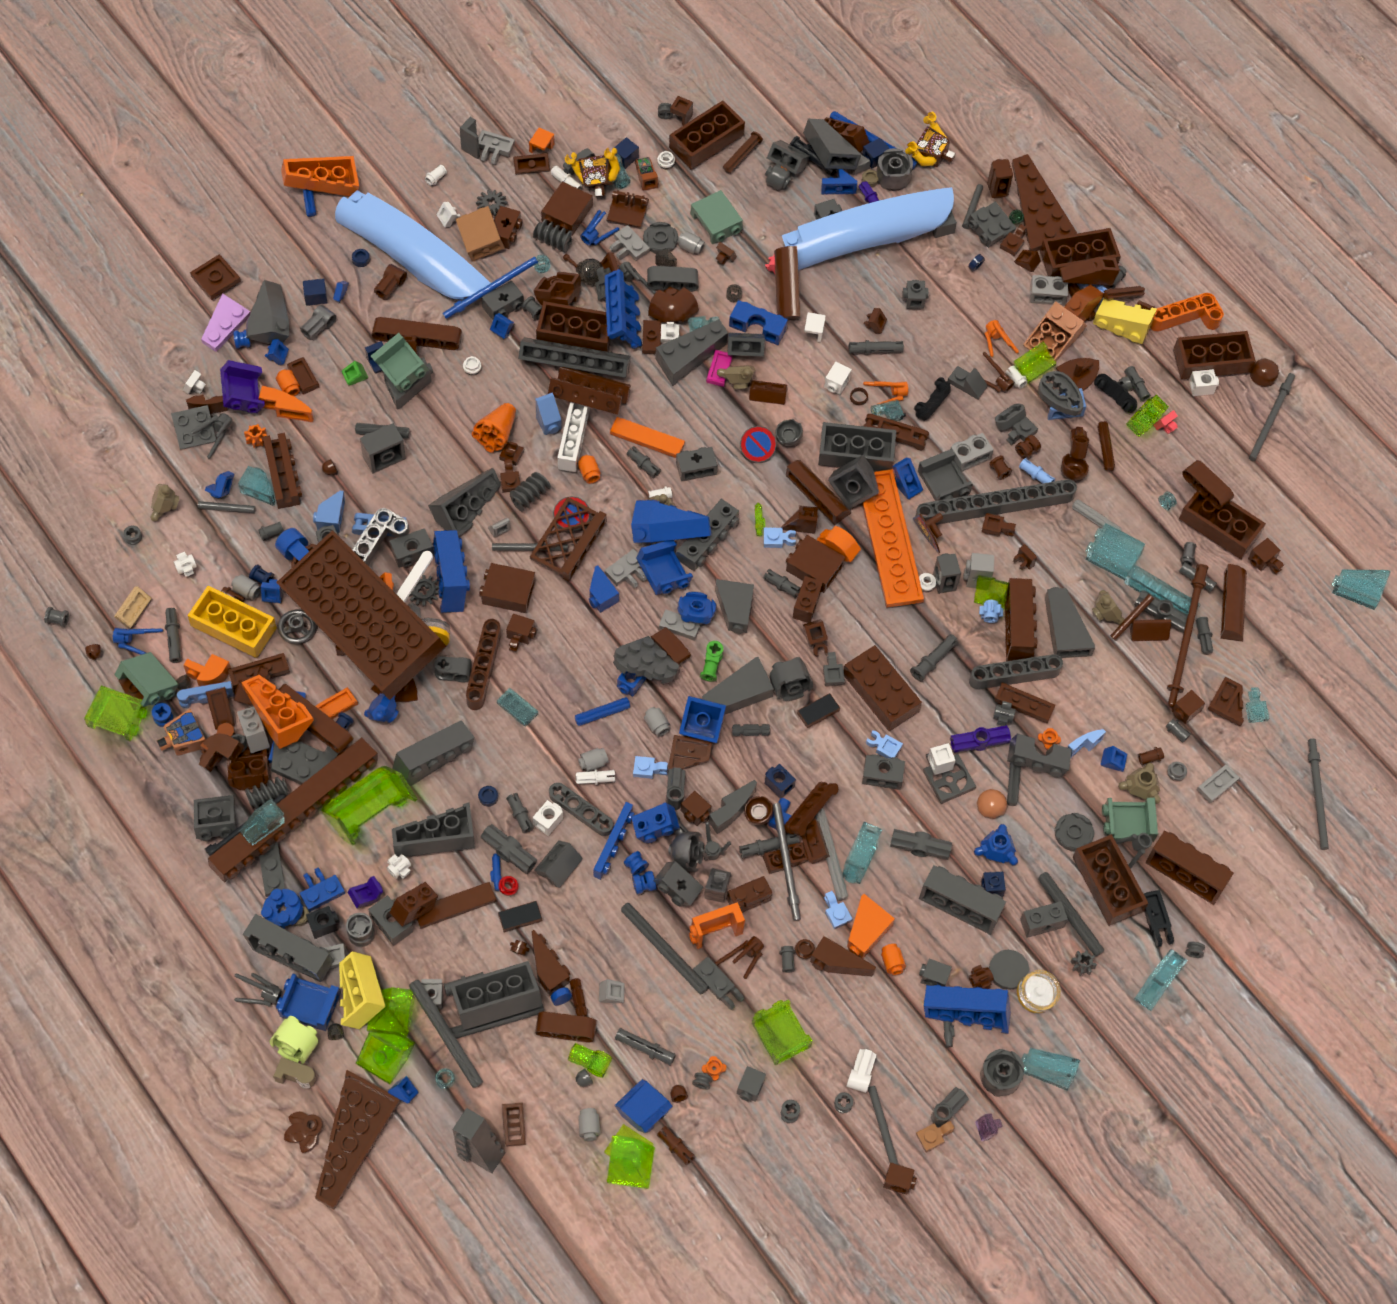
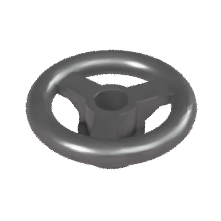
[278,609,316,644]

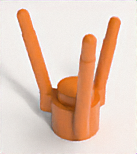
[984,320,1019,357]
[863,381,908,407]

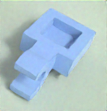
[633,756,668,779]
[824,891,852,929]

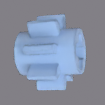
[979,600,1003,623]

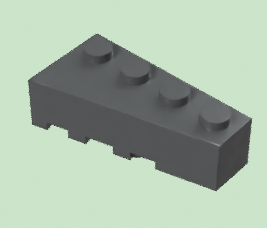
[655,319,728,386]
[391,720,475,790]
[243,914,334,982]
[452,1108,506,1174]

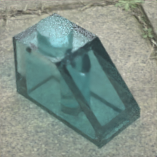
[238,466,275,506]
[240,799,285,846]

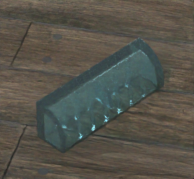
[1124,565,1201,615]

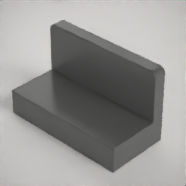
[460,116,480,159]
[535,840,583,888]

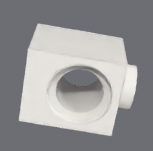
[824,362,852,395]
[1189,369,1219,396]
[928,743,955,775]
[532,800,563,836]

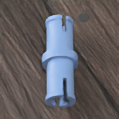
[1019,458,1055,483]

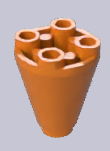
[471,403,516,453]

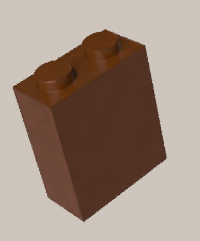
[541,181,593,236]
[785,535,845,593]
[479,563,536,613]

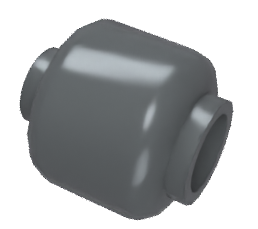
[765,164,791,190]

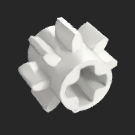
[173,552,197,577]
[386,854,411,879]

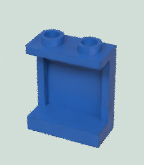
[636,540,693,595]
[276,974,341,1031]

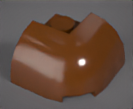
[534,272,581,305]
[648,287,699,323]

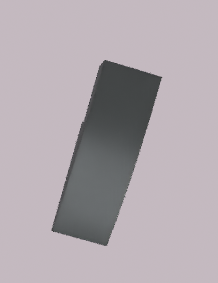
[708,780,757,834]

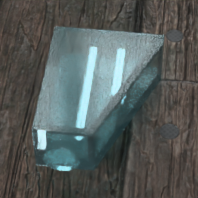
[1331,569,1391,610]
[1135,949,1188,1011]
[1021,1048,1081,1091]

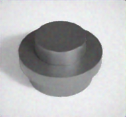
[1167,762,1187,781]

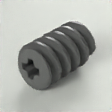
[533,219,572,253]
[510,472,551,512]
[245,776,290,811]

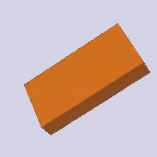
[315,687,358,719]

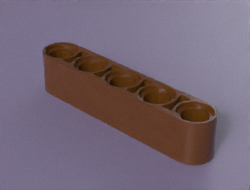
[371,317,462,350]
[466,619,501,710]
[278,684,353,754]

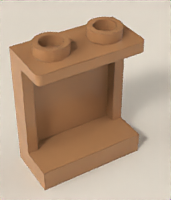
[456,206,505,262]

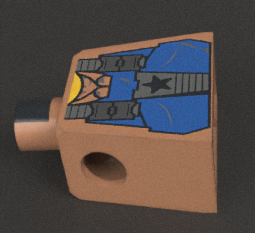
[157,709,205,756]

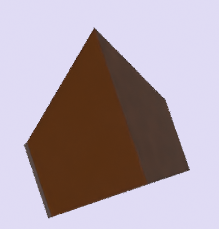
[780,505,818,534]

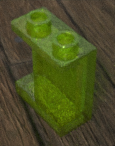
[84,685,148,741]
[752,999,813,1065]

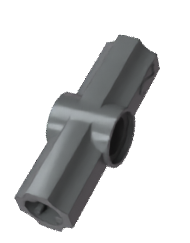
[1134,590,1188,633]
[481,824,537,874]
[890,829,952,860]

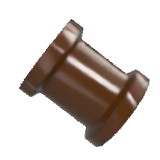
[989,455,1012,480]

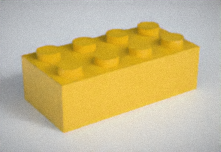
[187,586,277,658]

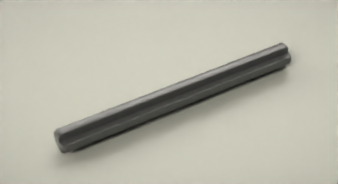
[621,903,708,994]
[409,980,483,1088]

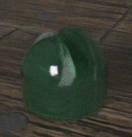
[1009,209,1024,225]

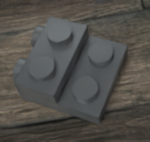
[967,201,1016,248]
[194,795,236,841]

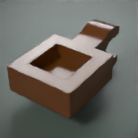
[1000,224,1027,257]
[500,458,520,493]
[982,513,1016,537]

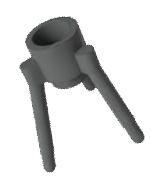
[619,262,656,299]
[192,413,233,459]
[700,822,731,861]
[1115,833,1152,869]
[234,973,282,1007]

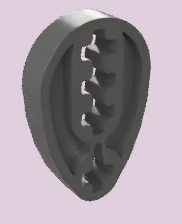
[1038,371,1084,416]

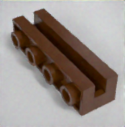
[263,432,302,509]

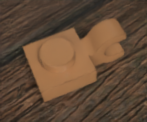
[916,1121,955,1152]

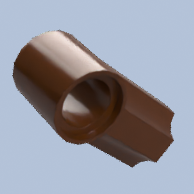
[374,264,407,300]
[1070,427,1089,459]

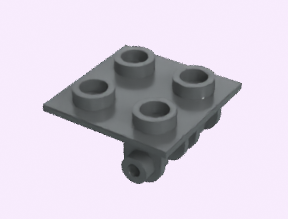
[171,405,216,449]

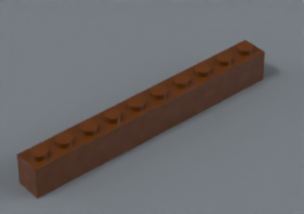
[208,737,378,883]

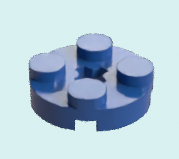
[677,592,716,624]
[261,889,303,929]

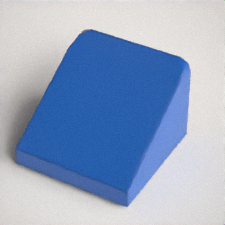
[1101,746,1128,772]
[388,1076,419,1103]

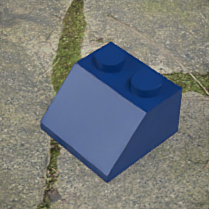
[679,696,726,743]

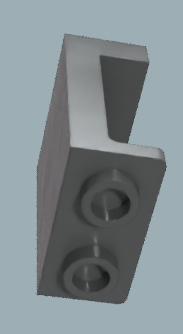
[918,449,973,501]

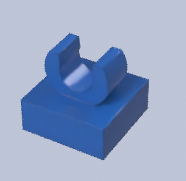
[490,313,514,339]
[265,339,289,365]
[261,579,282,603]

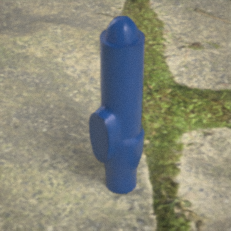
[490,853,502,891]

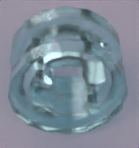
[534,255,550,273]
[1158,491,1177,510]
[435,1068,455,1089]

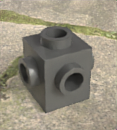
[902,280,929,309]

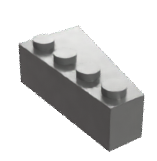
[392,802,475,857]

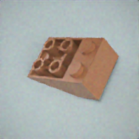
[1023,301,1087,366]

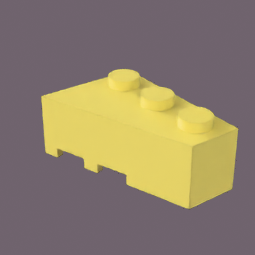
[1093,299,1157,344]
[339,951,386,1029]

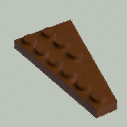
[1012,154,1077,251]
[315,1070,401,1210]

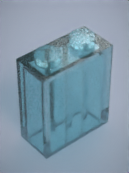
[1085,523,1145,580]

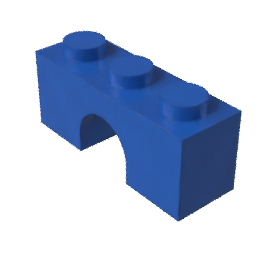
[729,300,788,345]

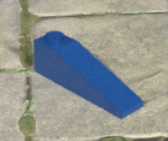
[631,500,711,543]

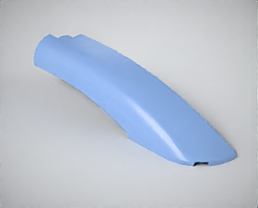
[782,187,954,270]
[335,190,490,300]

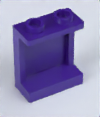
[220,360,265,413]

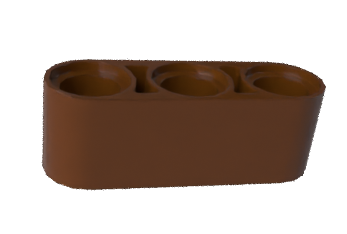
[1182,460,1234,509]
[535,1011,597,1043]

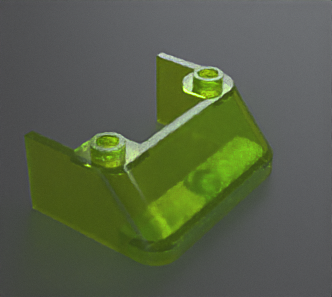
[321,766,418,845]

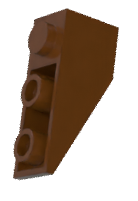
[824,117,869,153]
[1059,257,1120,286]
[531,930,571,996]

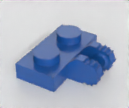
[299,867,345,912]

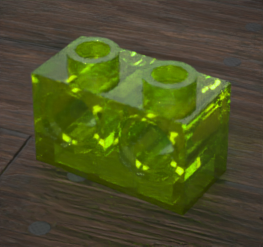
[1126,394,1169,437]

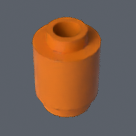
[276,369,300,396]
[577,455,601,484]
[881,944,906,975]

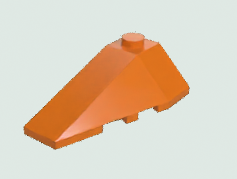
[241,675,314,749]

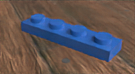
[593,802,635,880]

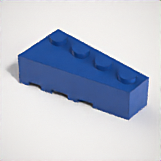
[433,530,470,612]
[924,985,1011,1034]

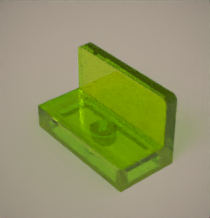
[1013,341,1056,384]

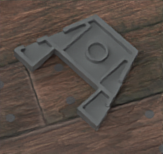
[271,741,347,785]

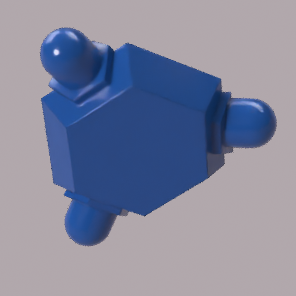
[364,693,399,723]
[974,824,1018,865]

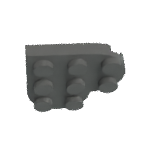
[613,636,679,684]

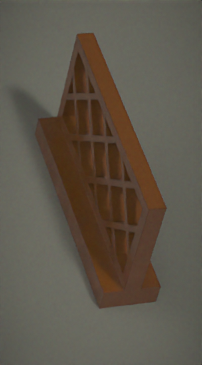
[530,497,607,581]

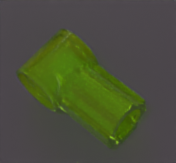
[568,1043,612,1078]

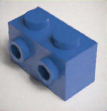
[631,802,680,843]

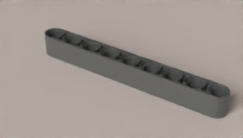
[915,480,1077,525]

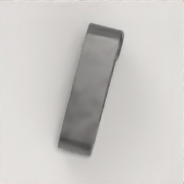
[352,508,410,565]

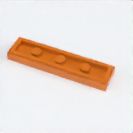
[610,417,685,458]

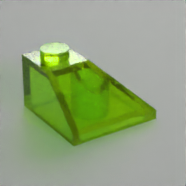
[367,987,415,1037]
[355,1029,415,1084]
[607,1135,655,1189]

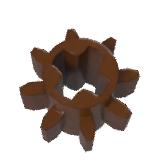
[969,965,994,989]

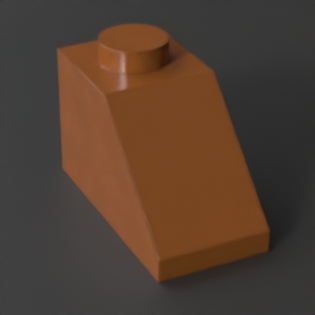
[1064,284,1104,322]

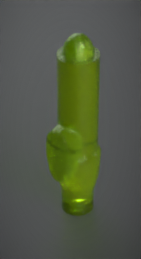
[755,503,765,536]

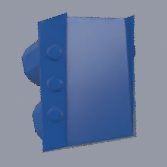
[614,1079,673,1133]

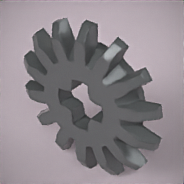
[476,190,508,216]
[409,575,439,606]

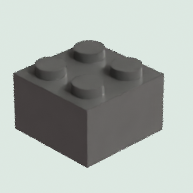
[360,423,406,474]

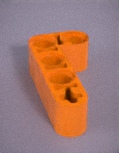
[1150,293,1224,331]

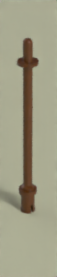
[1167,564,1209,707]

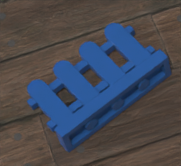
[605,269,642,349]

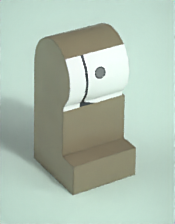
[273,1057,316,1088]

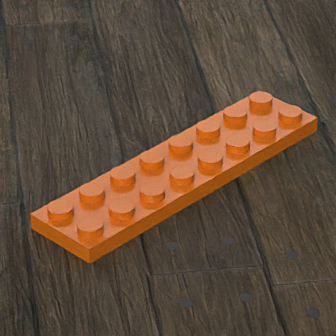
[862,469,924,608]

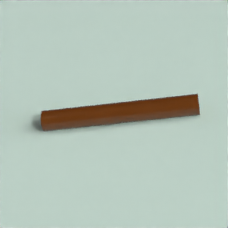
[1110,594,1154,641]

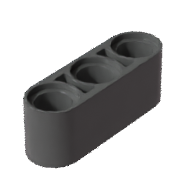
[647,266,699,292]

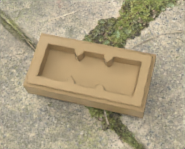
[114,586,152,628]

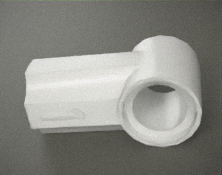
[846,1049,877,1093]

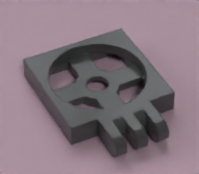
[923,753,976,804]

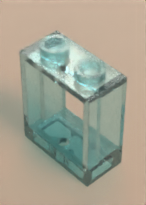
[842,822,882,884]

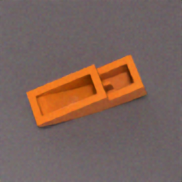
[259,386,314,422]

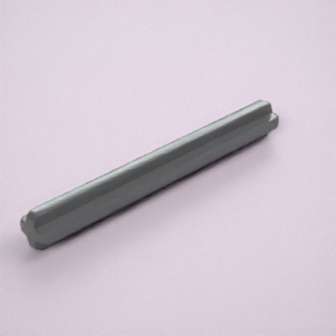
[1038,872,1104,956]
[450,1003,544,1039]

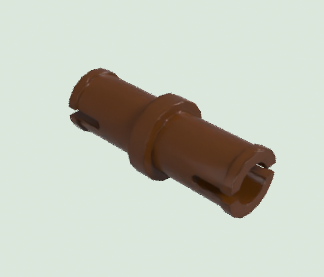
[657,1126,695,1165]

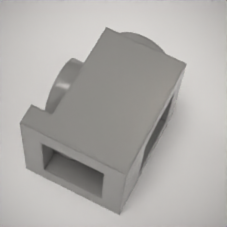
[421,979,443,1009]

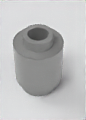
[677,231,705,255]
[231,574,261,600]
[644,707,670,737]
[578,748,608,772]
[578,1108,600,1141]

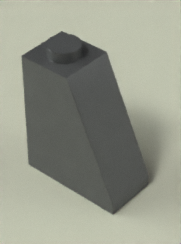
[383,357,433,410]
[715,579,754,634]

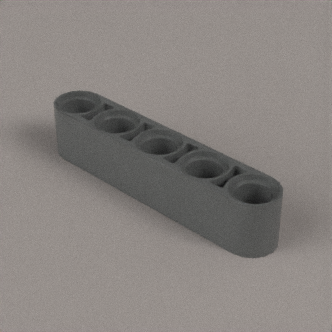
[969,654,1063,689]

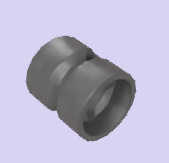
[346,913,375,947]

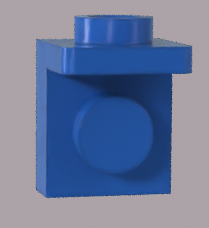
[205,471,234,498]

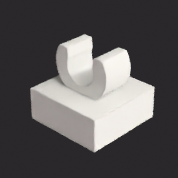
[436,202,461,227]
[661,322,679,343]
[182,370,206,394]

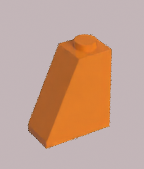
[847,894,895,959]

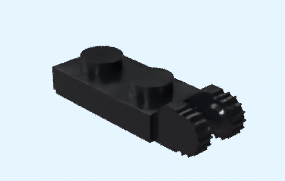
[1143,890,1174,947]

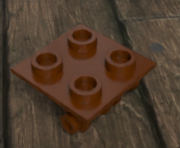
[607,190,649,228]

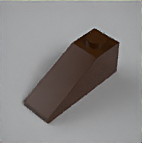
[810,936,876,977]

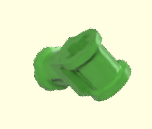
[700,641,723,682]

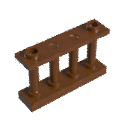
[548,367,631,415]

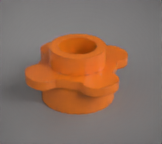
[1038,728,1061,749]
[702,1056,726,1081]

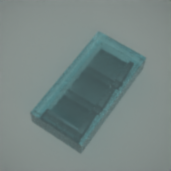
[497,688,538,727]

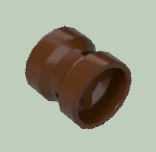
[1015,435,1041,459]

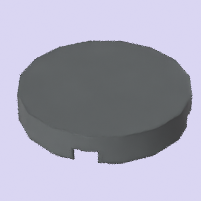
[643,222,678,254]
[1054,813,1095,851]
[989,949,1030,990]

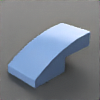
[1067,729,1106,758]

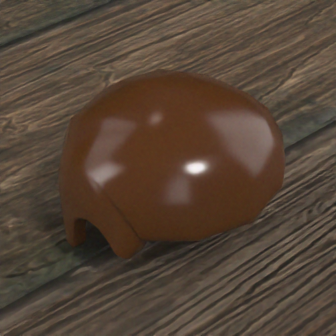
[1250,358,1279,387]
[1061,453,1089,481]
[744,796,774,826]

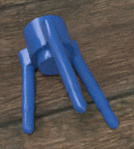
[580,210,619,246]
[113,628,163,655]

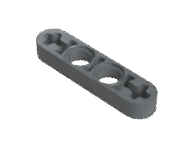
[549,783,613,836]

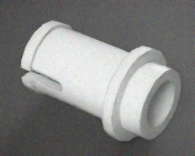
[425,165,447,186]
[1005,366,1027,389]
[648,486,672,498]

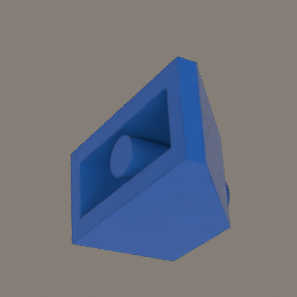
[589,565,619,613]

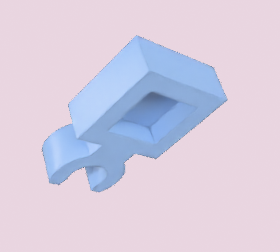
[764,528,796,548]
[866,730,903,758]

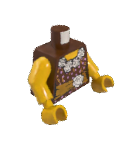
[905,112,956,167]
[565,148,620,197]

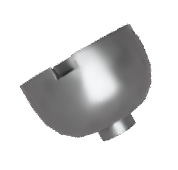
[668,832,704,872]

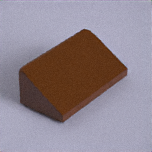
[513,153,550,174]
[749,380,787,405]
[1130,619,1171,641]

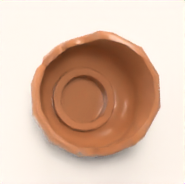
[977,789,1008,819]

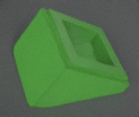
[341,361,368,386]

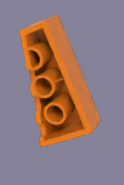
[281,156,359,196]

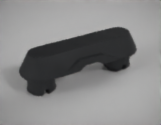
[1094,373,1137,412]
[914,377,951,421]

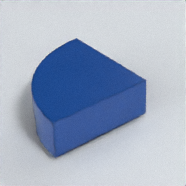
[333,281,349,301]

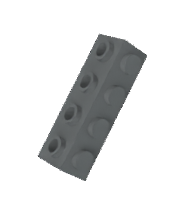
[676,499,740,571]

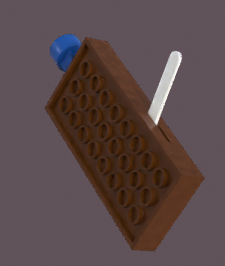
[275,528,446,700]

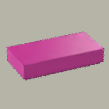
[706,350,733,387]

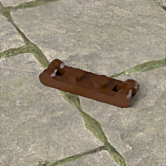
[863,414,929,451]
[784,782,839,836]

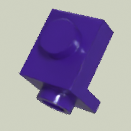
[347,876,383,908]

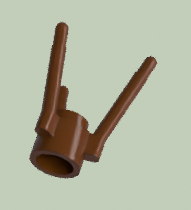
[983,352,1015,393]
[715,936,764,979]

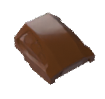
[227,747,269,790]

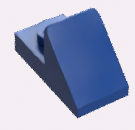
[821,169,857,195]
[892,457,923,499]

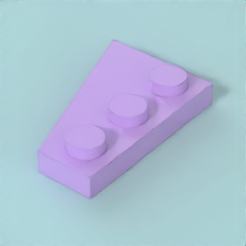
[201,293,251,352]

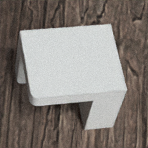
[804,312,826,342]

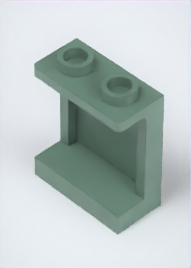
[690,190,743,244]
[371,333,429,393]
[115,652,178,707]
[1102,798,1158,842]

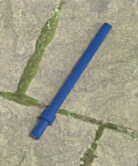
[443,256,538,319]

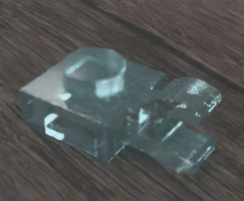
[688,316,719,332]
[1245,687,1269,723]

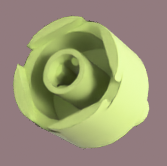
[269,1016,318,1064]

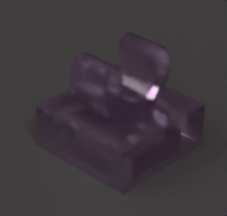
[975,1113,1003,1141]

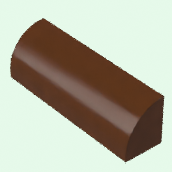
[774,246,800,321]
[786,460,851,526]
[1220,564,1247,642]

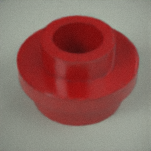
[498,876,518,896]

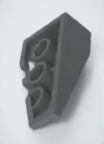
[246,280,289,344]
[428,468,501,537]

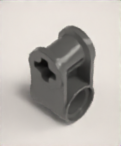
[434,656,472,682]

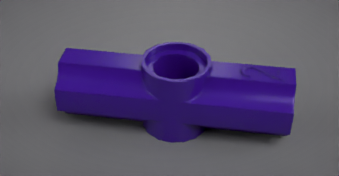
[950,725,1011,753]

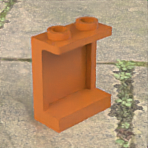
[689,902,745,949]

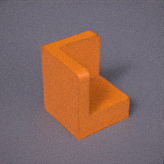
[529,127,555,153]

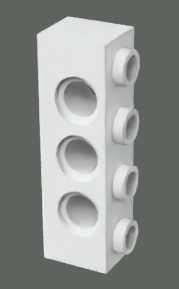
[558,402,590,472]

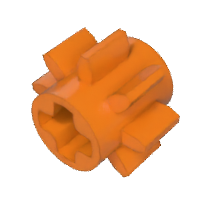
[244,424,267,448]

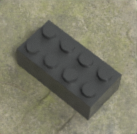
[818,422,896,471]
[919,865,1006,935]
[450,961,543,1030]

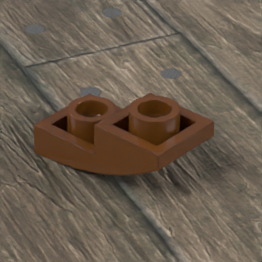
[186,394,228,414]
[651,627,691,665]
[762,842,809,874]

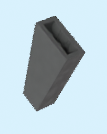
[803,118,861,170]
[1045,587,1095,658]
[702,657,774,715]

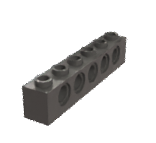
[518,337,631,378]

